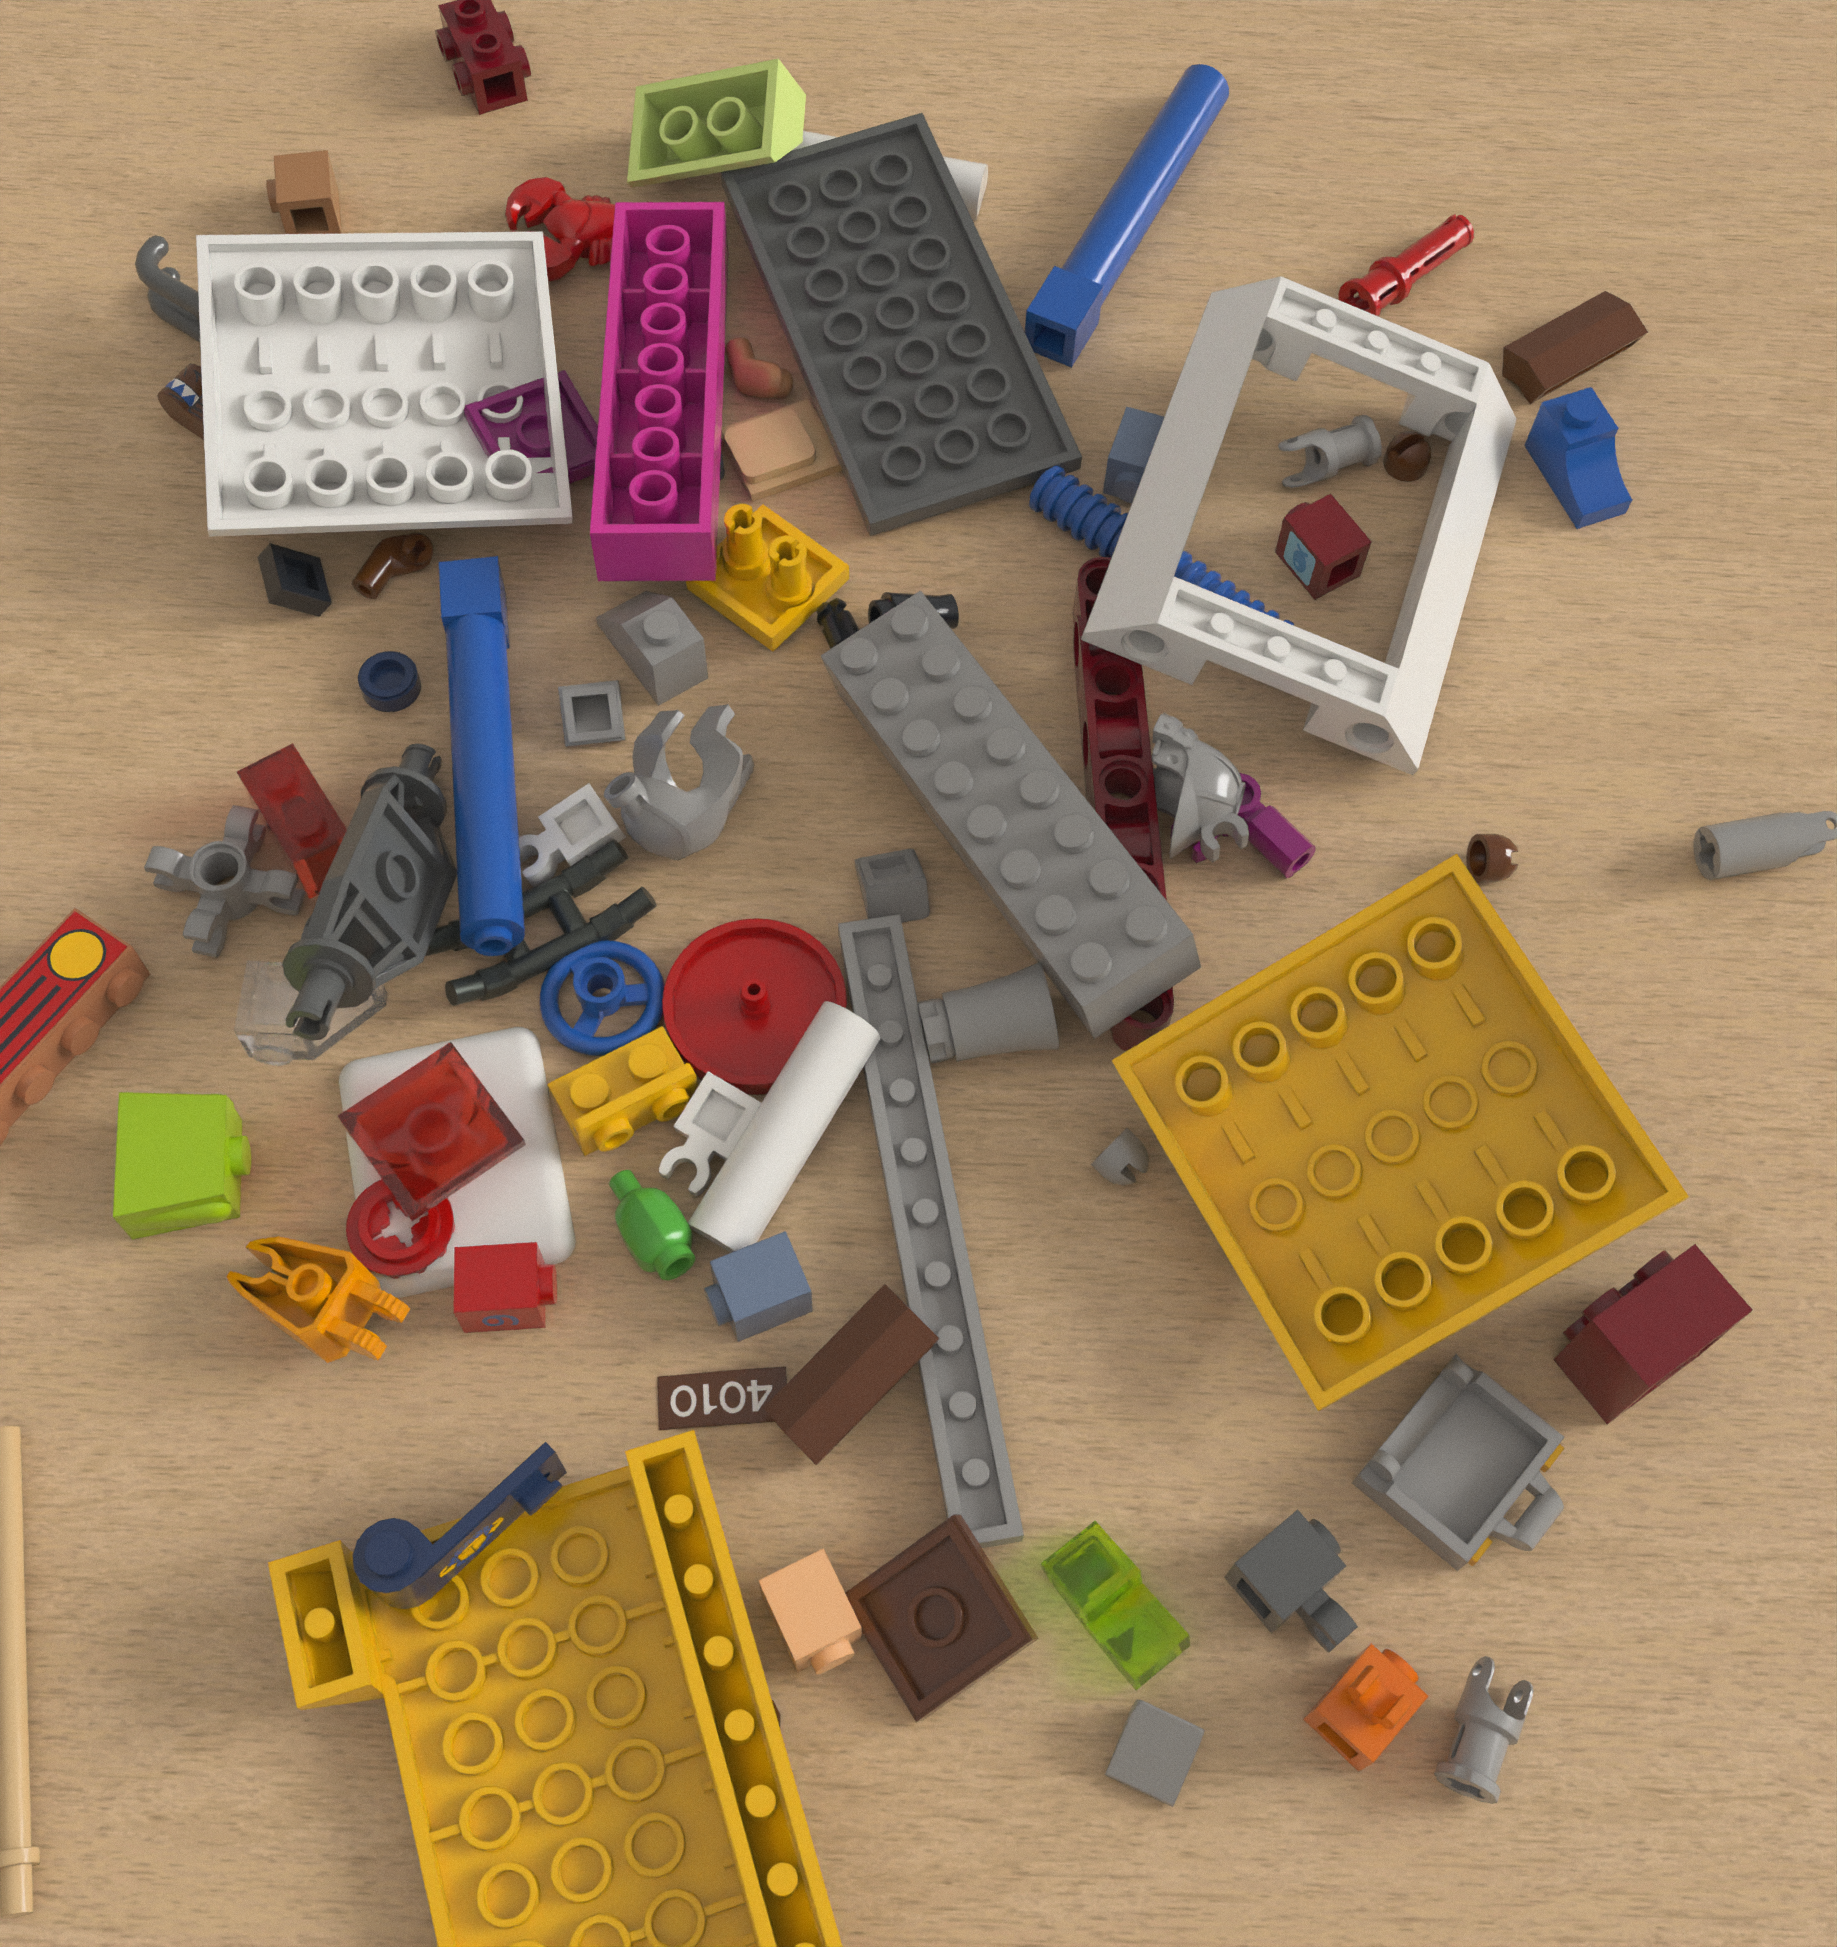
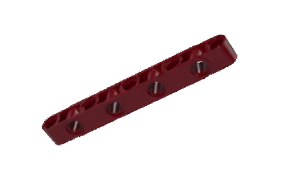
[1073,557,1174,1052]

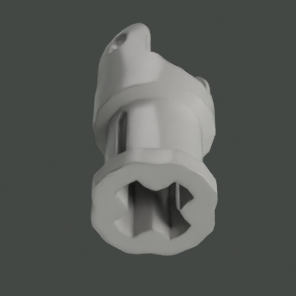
[1278,415,1382,488]
[1434,1656,1533,1804]

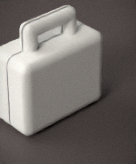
[339,1027,576,1298]

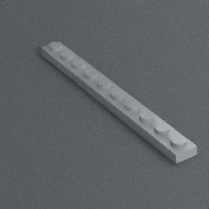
[838,914,1024,1548]

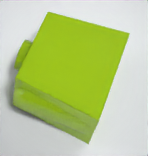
[113,1092,251,1240]

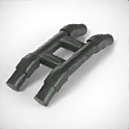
[425,839,657,1006]

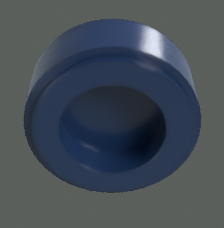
[358,651,421,712]

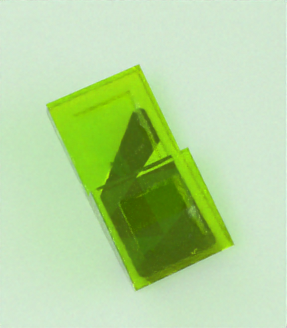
[1041,1521,1190,1690]

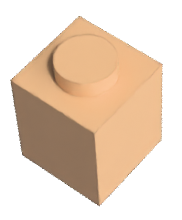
[758,1548,862,1674]

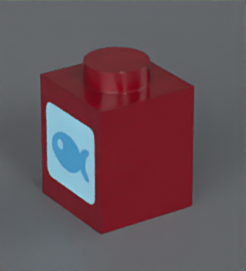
[1275,493,1372,600]

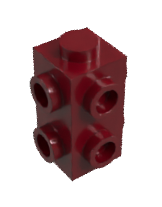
[435,0,531,115]

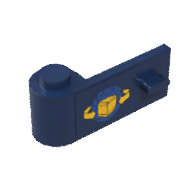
[353,1442,567,1609]

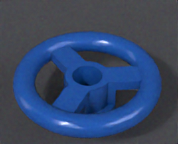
[539,940,665,1056]

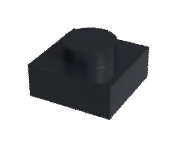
[257,543,332,617]

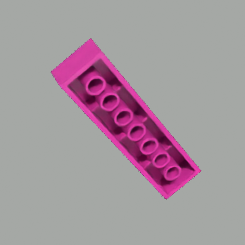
[590,202,729,581]

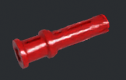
[1338,214,1474,317]

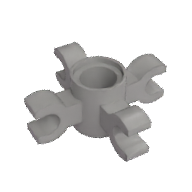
[144,805,306,958]

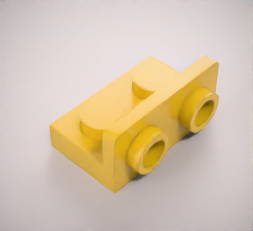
[547,1026,698,1156]

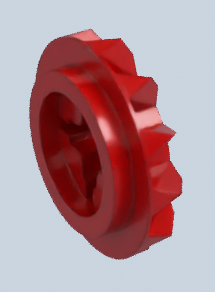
[346,1174,455,1279]

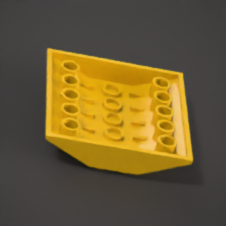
[1111,854,1689,1411]

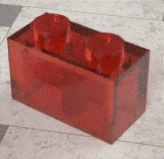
[237,743,347,899]

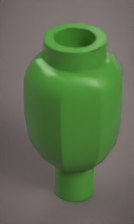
[609,1170,696,1280]

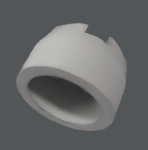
[1091,1128,1149,1186]

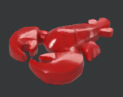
[505,177,615,282]

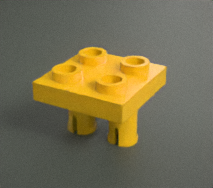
[686,504,849,652]

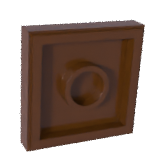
[845,1514,1039,1722]

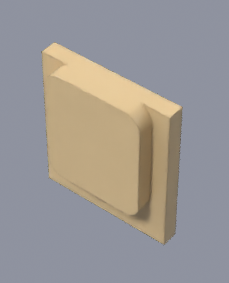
[721,398,842,502]

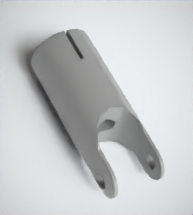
[1693,811,1837,880]

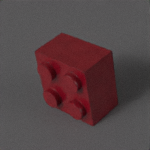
[1553,1244,1753,1425]

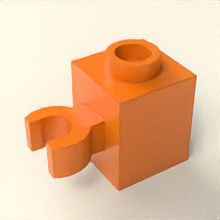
[1303,1643,1428,1772]

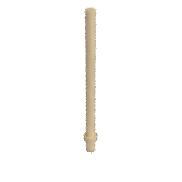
[0,1426,40,1918]

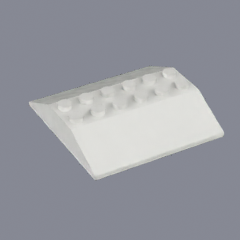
[196,231,573,537]

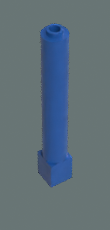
[1024,64,1229,368]
[439,556,525,956]

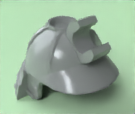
[1152,713,1249,862]

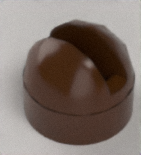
[1383,431,1431,482]
[1466,834,1518,883]

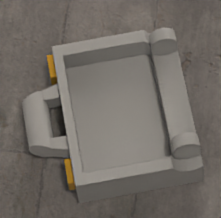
[1352,1354,1565,1571]

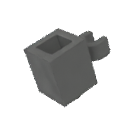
[1224,1509,1358,1653]

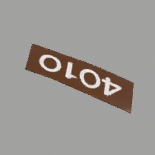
[657,1366,787,1430]

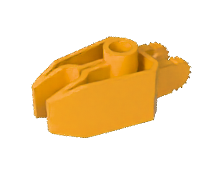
[226,1236,410,1363]

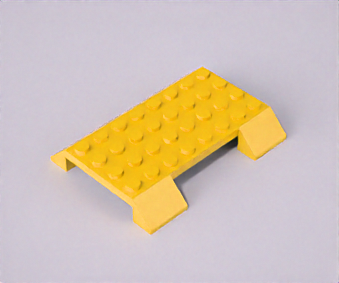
[268,1430,843,1947]

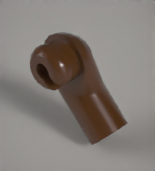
[352,532,434,599]

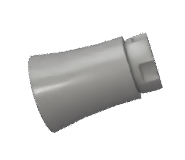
[918,962,1059,1063]

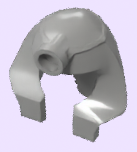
[604,704,754,860]

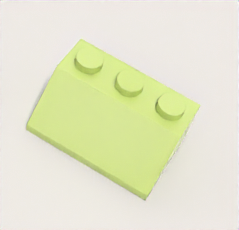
[627,58,806,188]

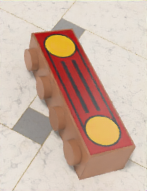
[0,908,151,1146]

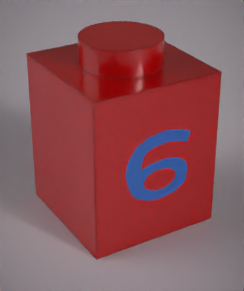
[454,1242,557,1333]

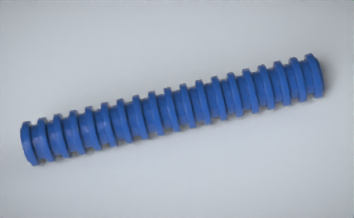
[1029,466,1294,625]

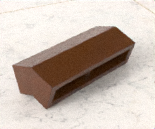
[1502,291,1648,404]
[763,1284,940,1465]

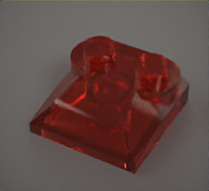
[338,1042,526,1221]

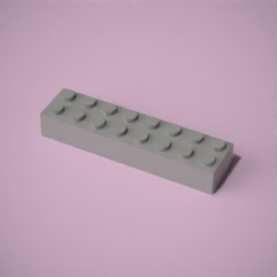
[821,590,1201,1039]

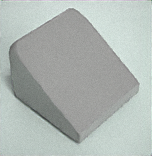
[558,680,625,747]
[855,849,930,923]
[1105,1699,1205,1807]

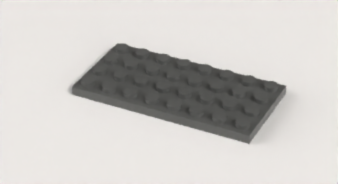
[721,113,1082,536]

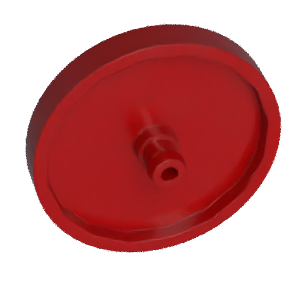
[662,918,847,1095]

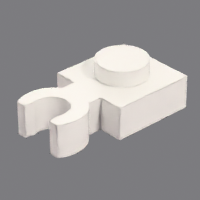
[519,783,626,887]
[659,1072,761,1197]

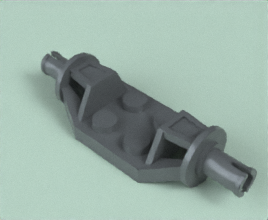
[283,743,457,1041]

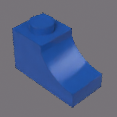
[1524,387,1633,529]

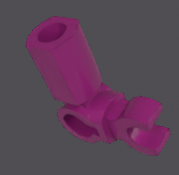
[1170,773,1316,878]

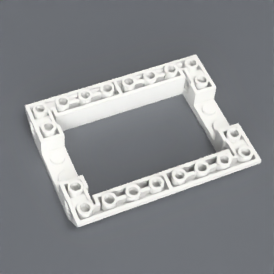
[1081,276,1516,775]

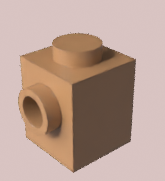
[266,150,342,234]

